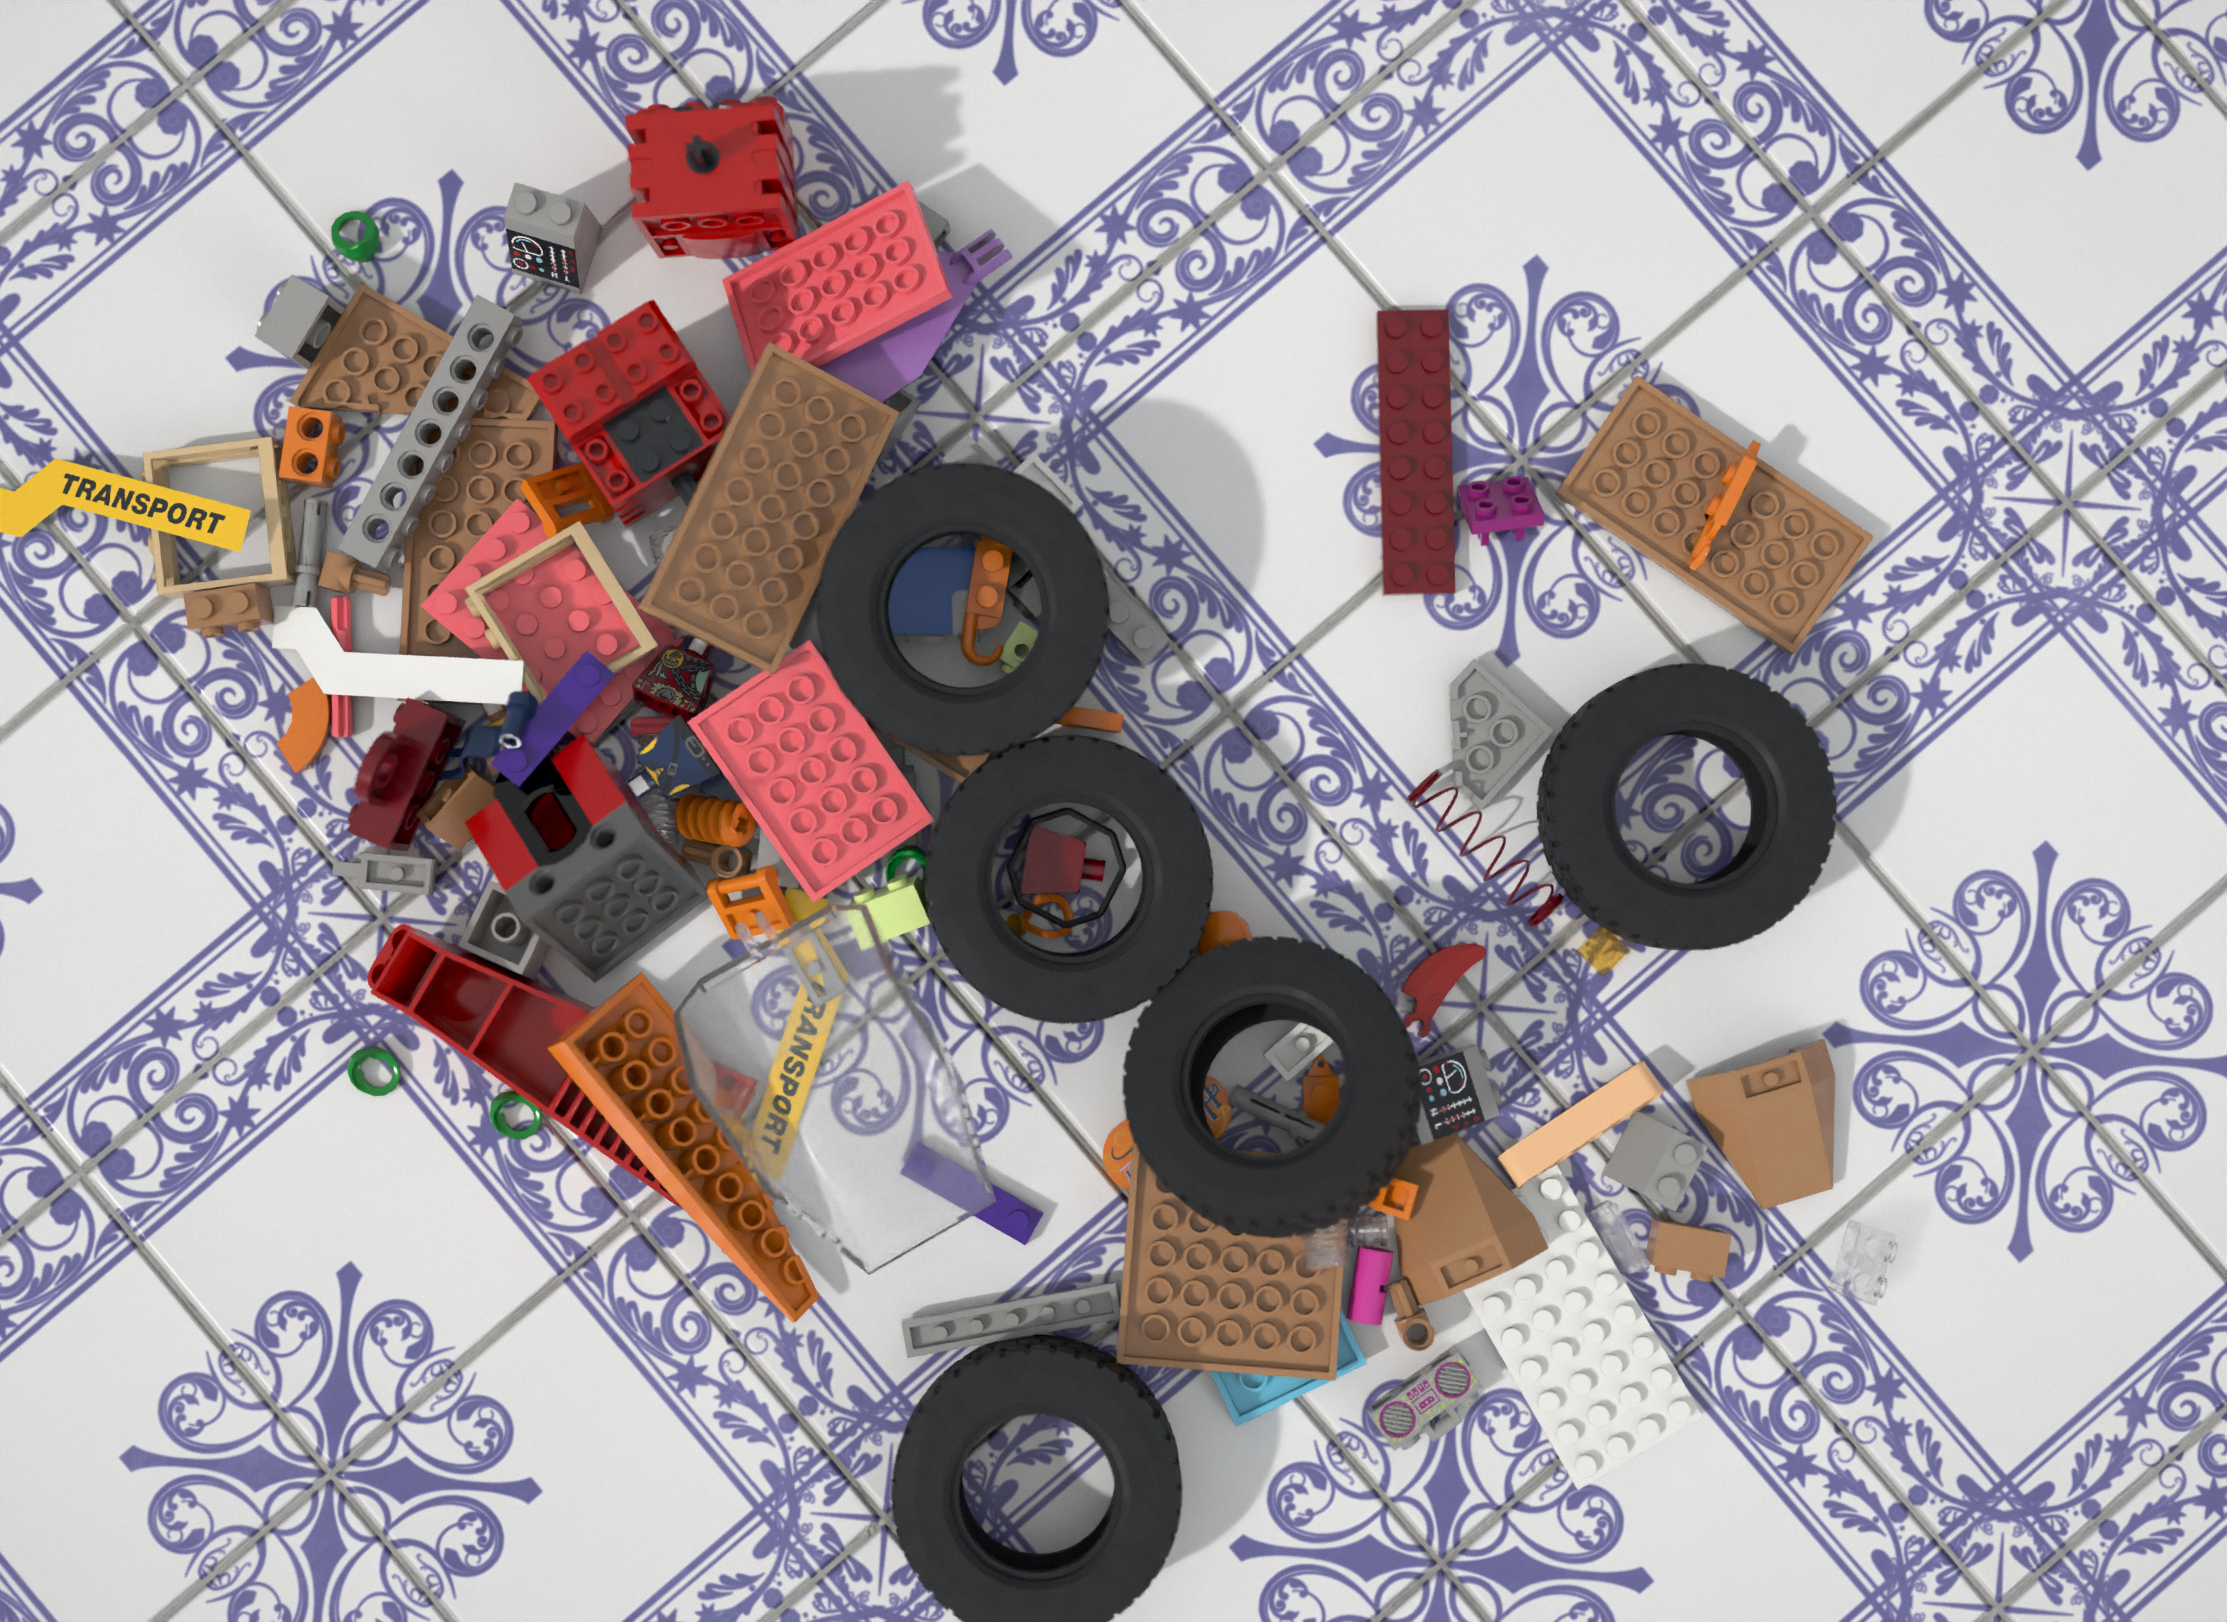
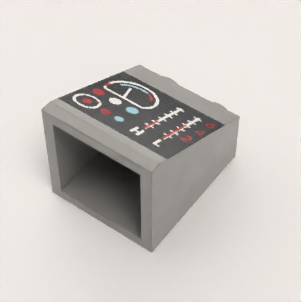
[504,182,603,294]
[1414,1044,1502,1145]

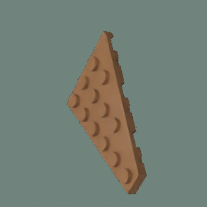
[289,283,542,420]

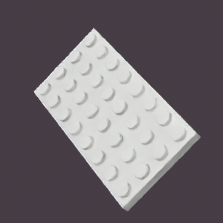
[1463,1164,1703,1490]

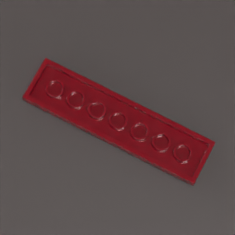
[1376,309,1456,596]

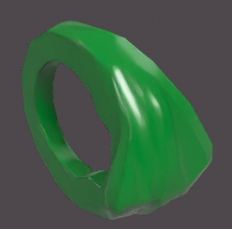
[331,211,380,263]
[885,845,927,890]
[347,1047,401,1096]
[490,1090,542,1140]

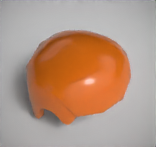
[1196,911,1252,957]

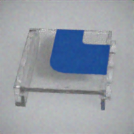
[852,504,989,643]

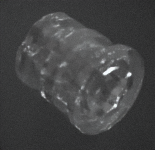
[1348,1213,1388,1249]

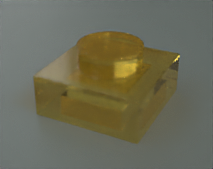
[1576,926,1629,976]

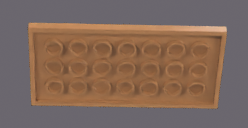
[638,342,900,675]
[1555,375,1874,655]
[397,418,558,705]

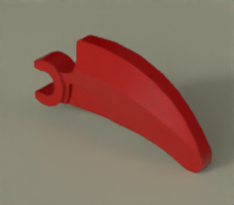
[1401,943,1486,1038]

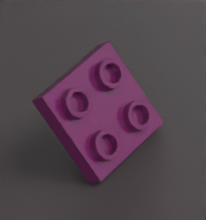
[1457,476,1544,546]

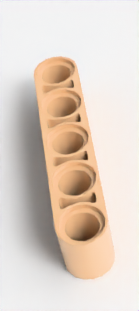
[1497,1061,1665,1189]

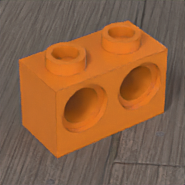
[279,406,345,489]

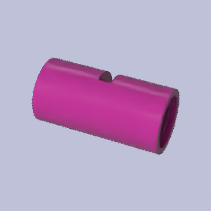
[1346,1245,1394,1325]

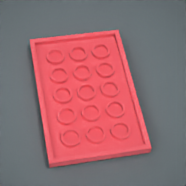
[722,181,953,375]
[421,498,684,745]
[688,639,934,903]

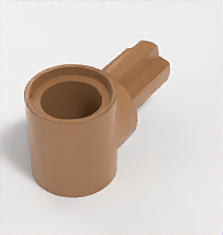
[317,551,392,596]
[682,839,753,878]
[1387,1279,1435,1351]

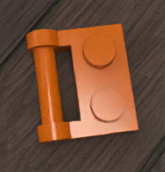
[520,462,614,538]
[706,866,796,940]

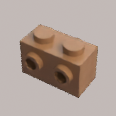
[183,583,274,638]
[416,763,507,851]
[1645,1218,1732,1282]

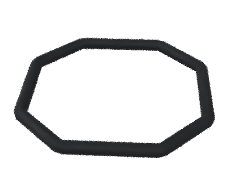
[1006,807,1126,928]

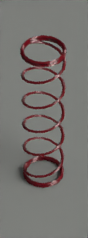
[1406,769,1564,928]

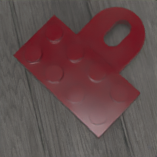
[347,698,467,851]

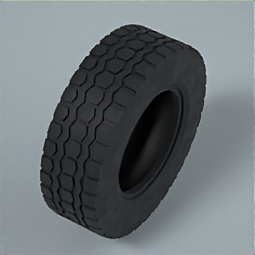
[816,462,1110,756]
[1536,663,1837,950]
[924,735,1214,1024]
[1123,936,1422,1238]
[891,1335,1182,1622]

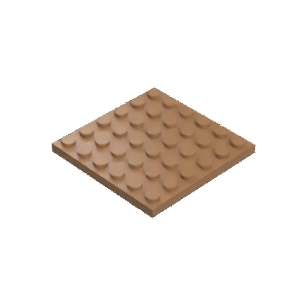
[1116,1142,1347,1381]

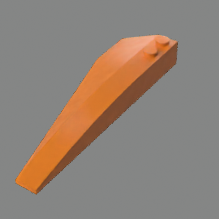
[547,972,820,1323]

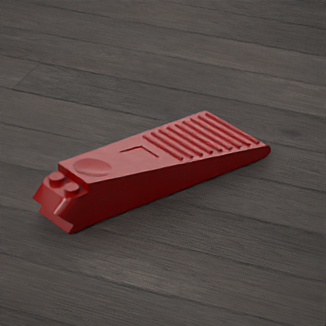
[367,924,756,1207]

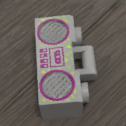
[1365,1346,1483,1451]

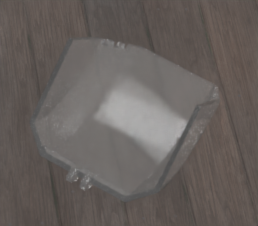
[673,904,996,1275]

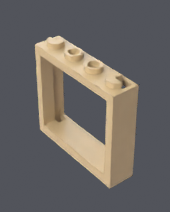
[140,437,297,599]
[464,521,659,707]

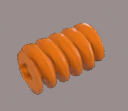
[675,794,757,847]

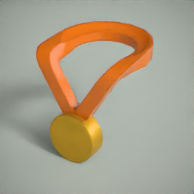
[1006,894,1074,939]

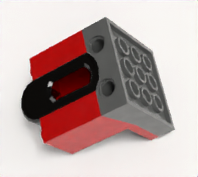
[464,734,709,983]

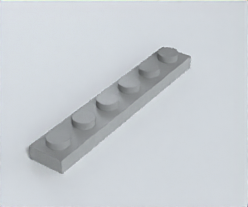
[901,1281,1120,1358]

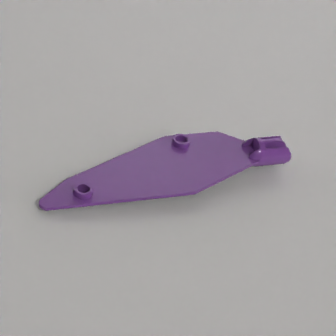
[818,228,1013,403]

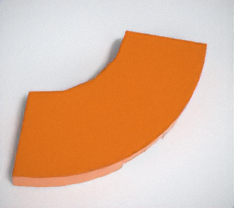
[276,677,332,774]

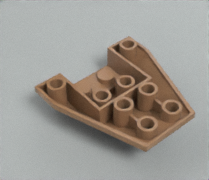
[1686,1039,1835,1209]
[1394,1132,1549,1306]

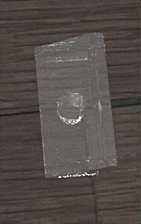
[1586,1200,1650,1275]

